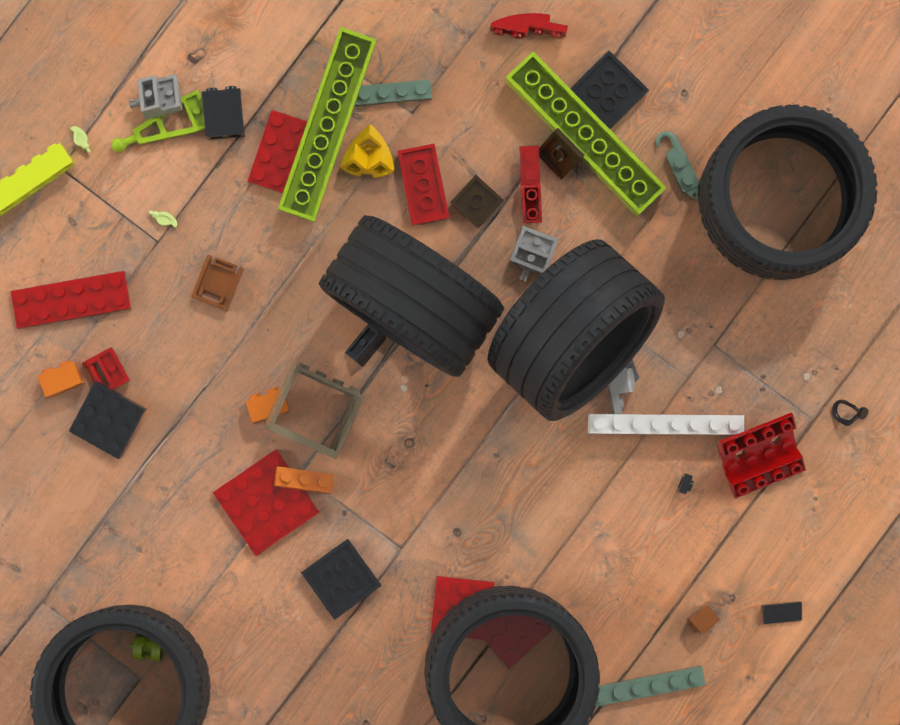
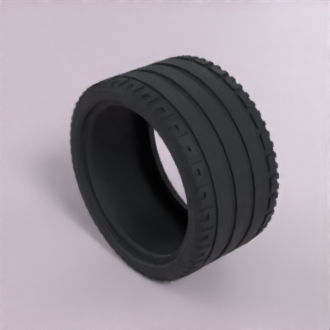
[699,104,878,280]
[318,215,504,377]
[487,239,665,421]
[424,586,600,725]
[30,605,211,725]

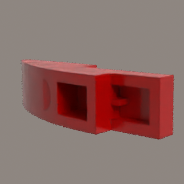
[490,13,568,39]
[519,145,542,224]

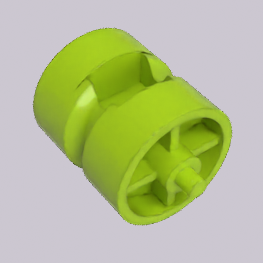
[129,634,164,662]

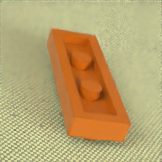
[274,466,334,494]

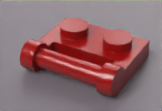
[82,347,131,390]

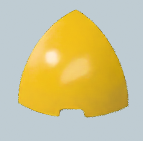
[340,124,394,178]

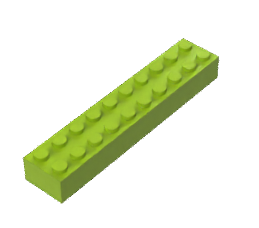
[278,27,377,223]
[505,51,667,217]

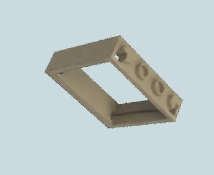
[264,362,365,459]

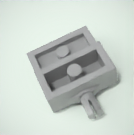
[129,74,183,119]
[509,226,559,282]

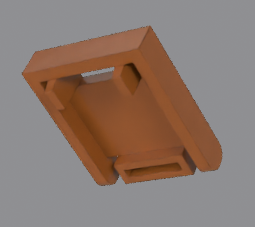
[191,255,244,311]

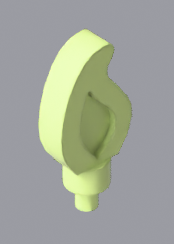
[71,126,91,153]
[149,210,177,228]

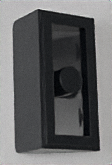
[345,324,386,367]
[761,601,802,624]

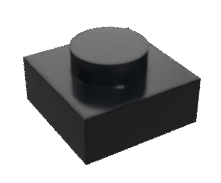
[677,473,694,494]

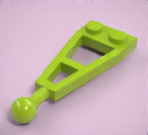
[111,90,205,153]

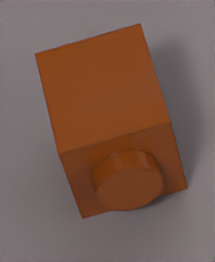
[688,604,720,635]

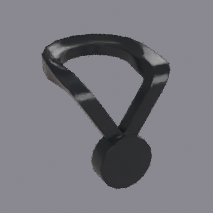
[832,399,869,426]

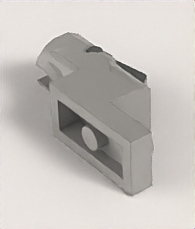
[607,359,639,414]

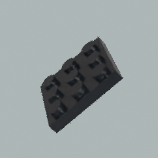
[570,50,649,129]
[69,381,147,459]
[301,539,382,620]

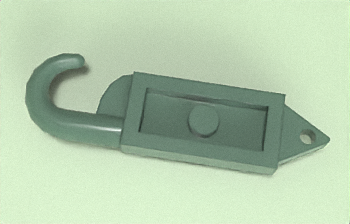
[655,131,700,200]

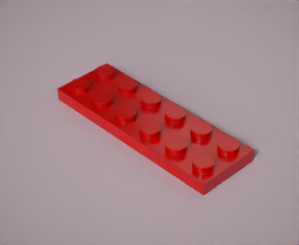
[11,271,131,329]

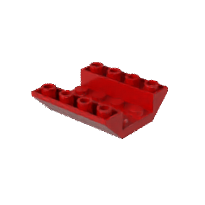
[716,412,806,499]

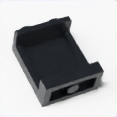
[202,86,245,140]

